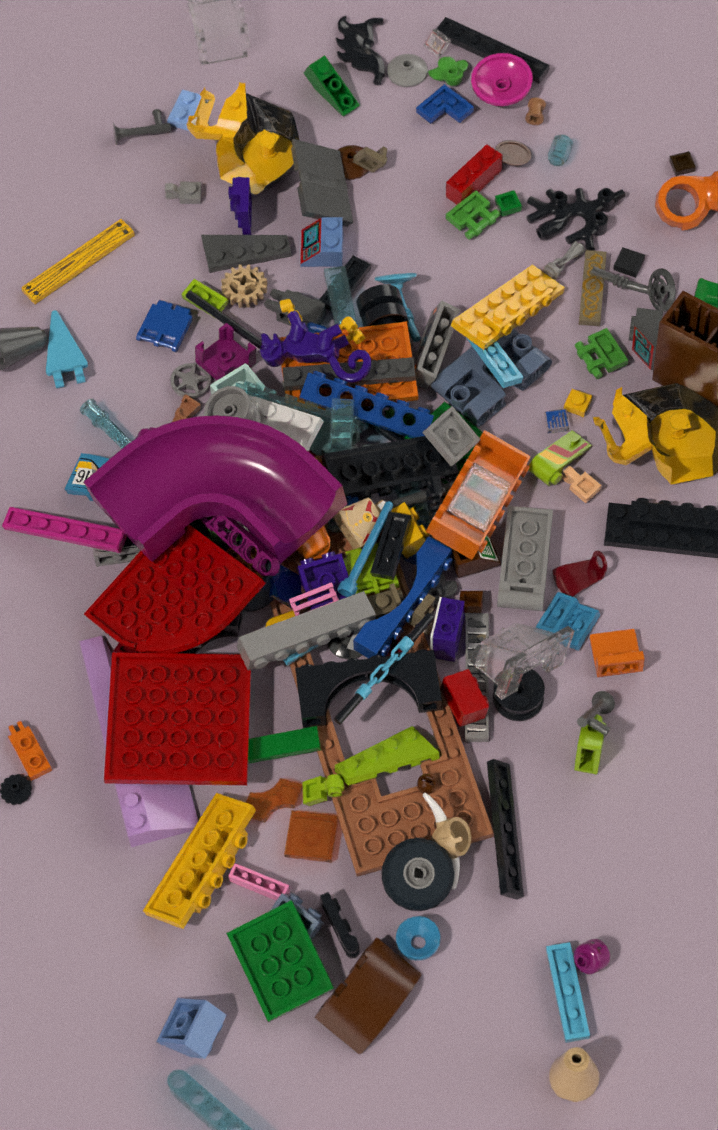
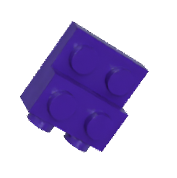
[228,177,252,235]
[297,551,349,610]

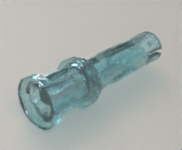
[80,398,132,449]

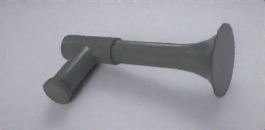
[113,109,171,145]
[577,691,615,737]

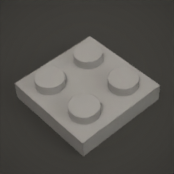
[422,406,481,466]

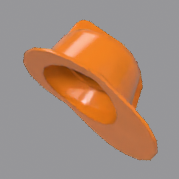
[297,521,331,561]

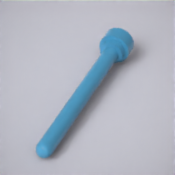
[337,501,393,597]

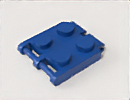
[136,300,192,352]

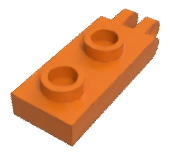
[8,720,52,781]

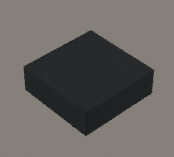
[613,247,645,278]

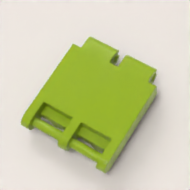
[343,542,400,594]

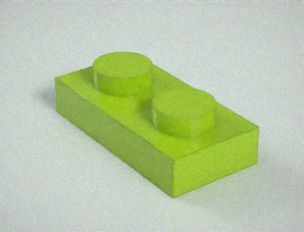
[181,279,229,318]

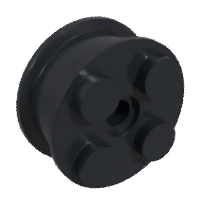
[493,666,545,721]

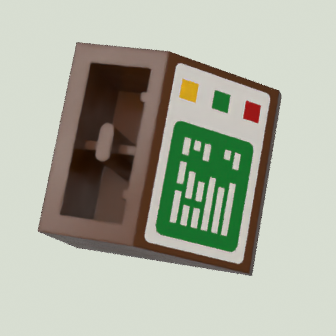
[445,536,501,578]

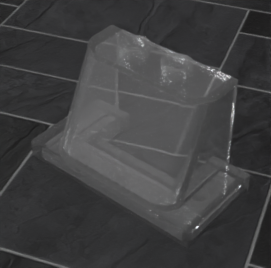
[470,623,575,700]

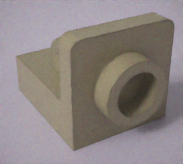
[353,146,387,173]
[368,583,404,620]
[410,594,436,635]

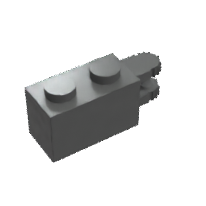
[264,289,326,326]

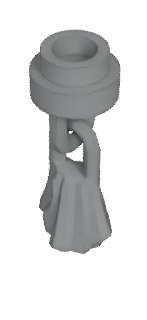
[543,241,585,279]

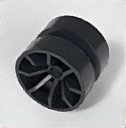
[356,284,409,327]

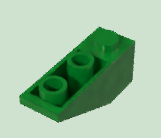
[304,55,360,117]

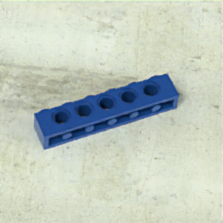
[299,371,434,438]

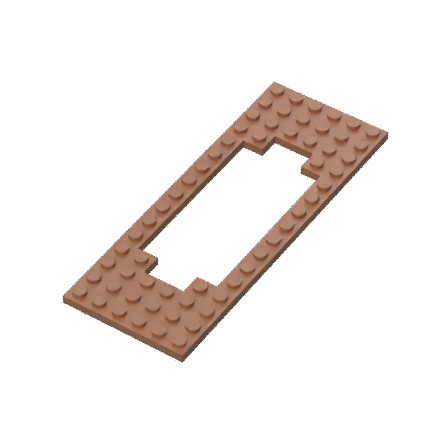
[270,527,494,877]

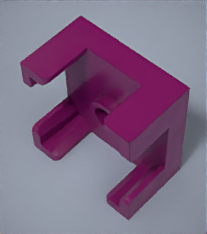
[195,323,256,380]

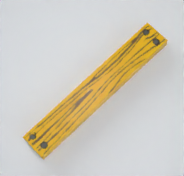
[21,219,135,304]

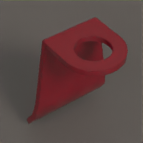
[552,550,608,597]

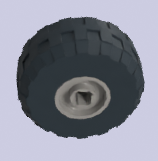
[381,838,454,911]

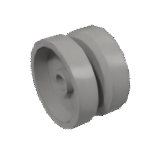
[204,386,261,423]

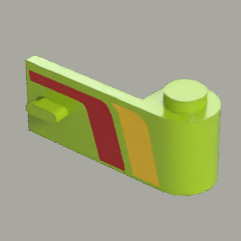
[528,430,592,486]

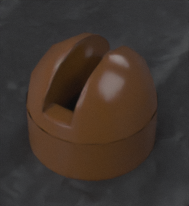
[417,773,436,794]

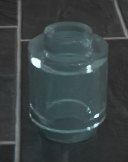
[548,135,573,166]

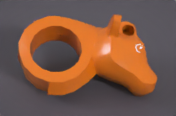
[655,171,718,231]

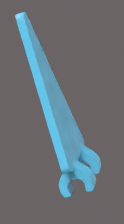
[46,310,88,389]

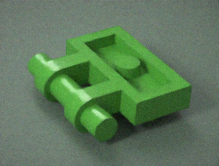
[446,191,500,240]
[575,328,628,379]

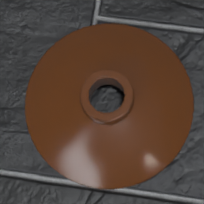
[338,145,369,180]

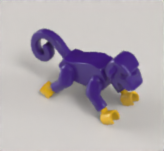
[260,299,372,383]

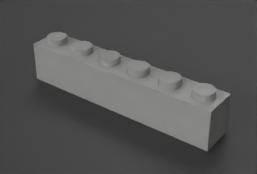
[237,591,376,670]

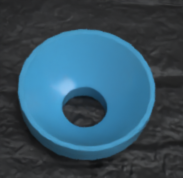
[396,916,440,961]

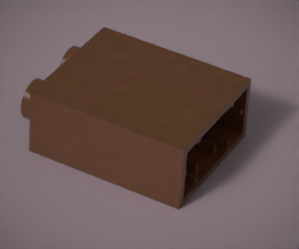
[652,291,718,408]

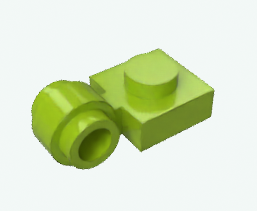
[303,774,344,806]

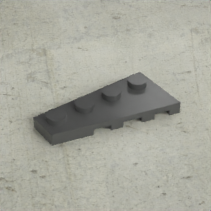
[201,235,292,273]

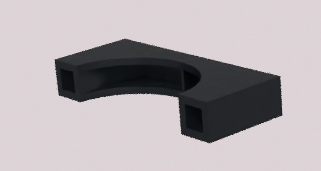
[295,649,442,728]

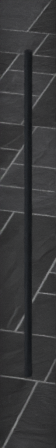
[186,290,492,502]

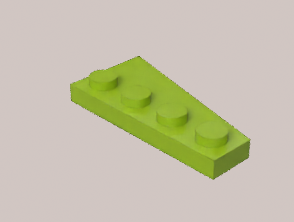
[335,726,439,785]

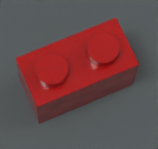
[440,669,489,727]

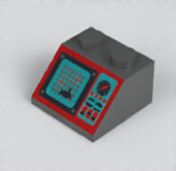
[629,308,663,370]

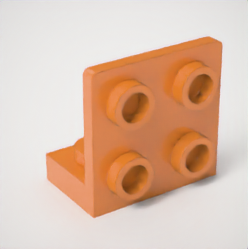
[589,629,645,677]

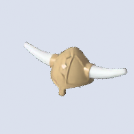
[423,793,471,890]

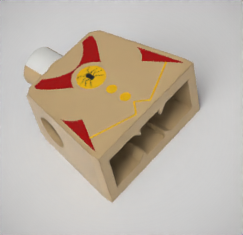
[333,497,386,549]

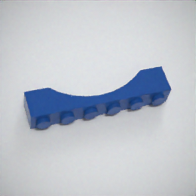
[353,537,453,658]

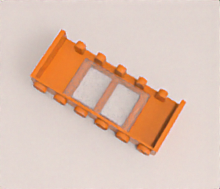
[425,430,531,560]

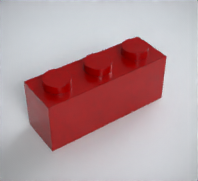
[446,144,503,205]

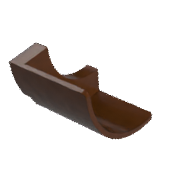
[314,937,421,1054]

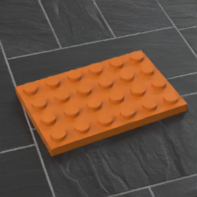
[280,322,419,414]

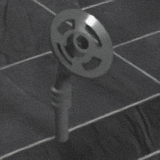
[590,266,676,311]

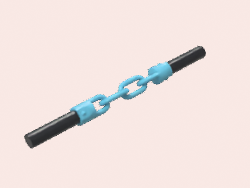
[334,613,435,725]

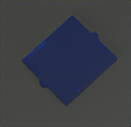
[269,564,302,609]

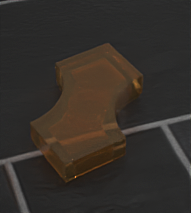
[246,778,303,823]

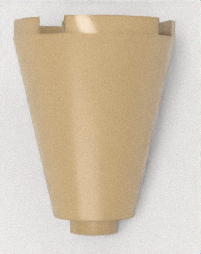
[549,1047,599,1102]

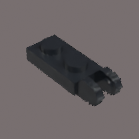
[320,892,360,959]

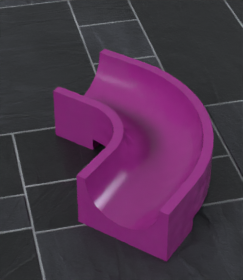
[84,415,347,564]

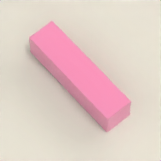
[228,863,290,901]

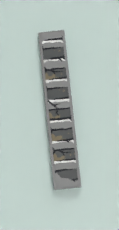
[465,613,489,742]

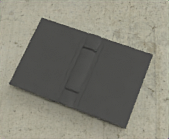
[291,139,354,226]

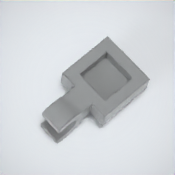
[165,182,201,204]

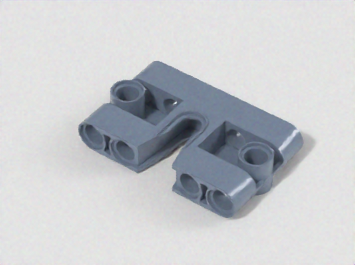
[431,329,552,427]

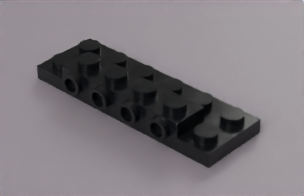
[321,436,459,501]
[604,498,718,558]

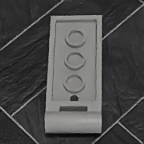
[497,506,553,611]

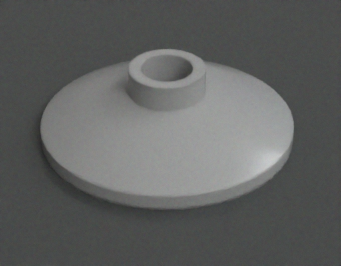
[387,54,427,87]

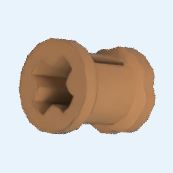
[525,97,546,125]

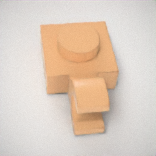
[562,466,602,503]

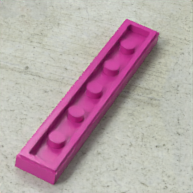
[2,507,127,553]

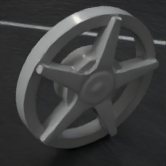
[171,363,211,398]

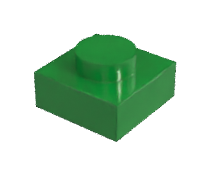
[495,190,522,217]

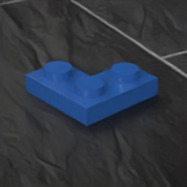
[416,84,474,124]

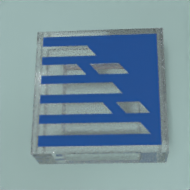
[544,409,569,434]

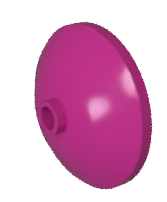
[471,53,533,106]

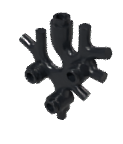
[526,188,625,251]

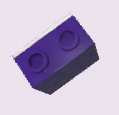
[430,597,464,662]

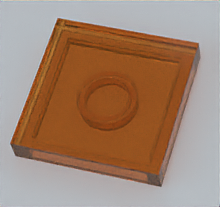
[284,810,338,863]

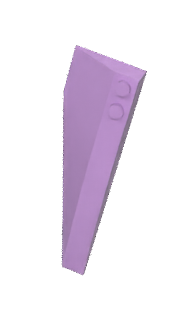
[79,636,198,847]

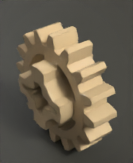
[221,264,267,308]

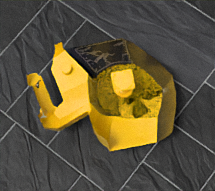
[187,82,300,195]
[592,383,718,485]

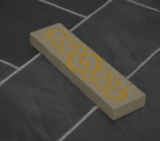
[579,250,607,326]

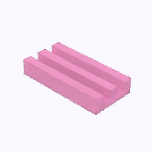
[289,582,339,616]

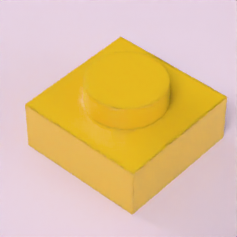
[564,389,592,417]

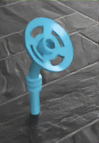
[374,273,421,342]

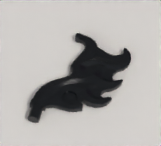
[336,15,385,85]

